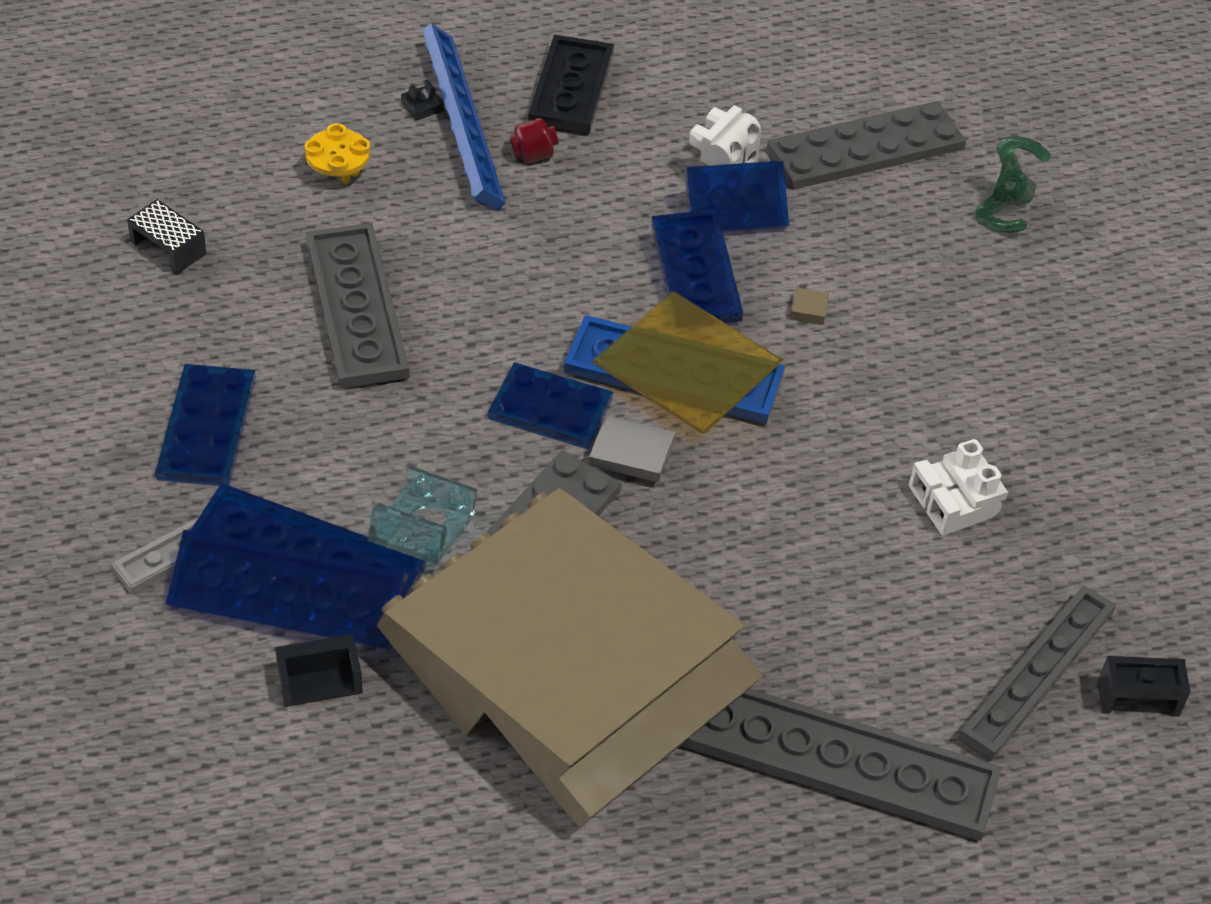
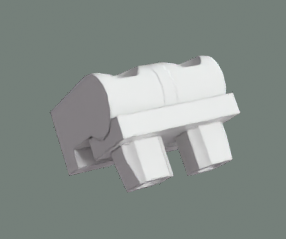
[689,105,761,196]
[908,439,1008,536]

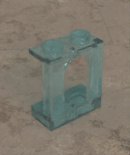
[368,466,477,565]

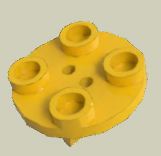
[304,123,370,184]

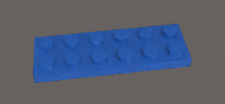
[564,315,785,424]

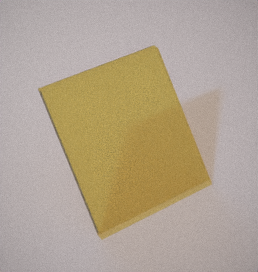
[591,292,783,433]

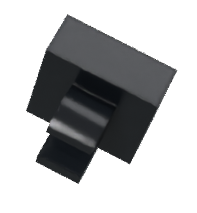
[401,80,444,121]

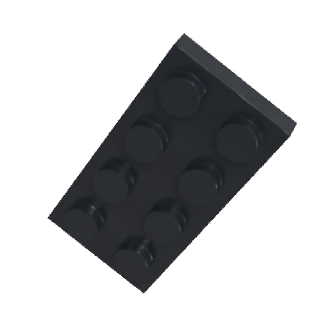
[528,34,614,134]

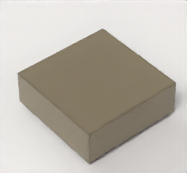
[790,287,829,325]

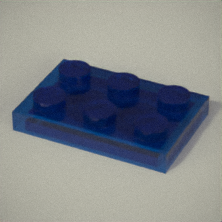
[684,161,789,234]
[488,362,613,450]

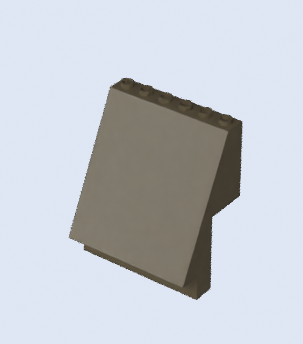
[377,487,763,828]

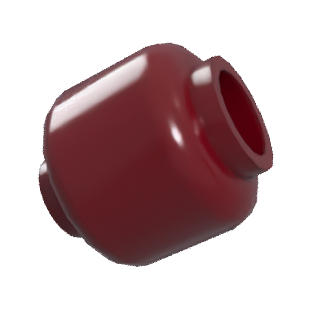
[509,118,559,164]

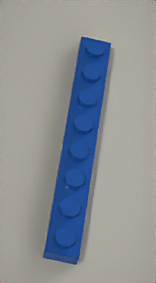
[423,23,506,210]

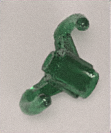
[975,136,1051,233]

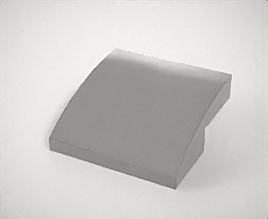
[589,416,677,482]

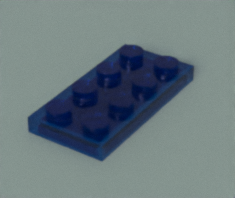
[651,209,744,330]
[155,364,256,487]

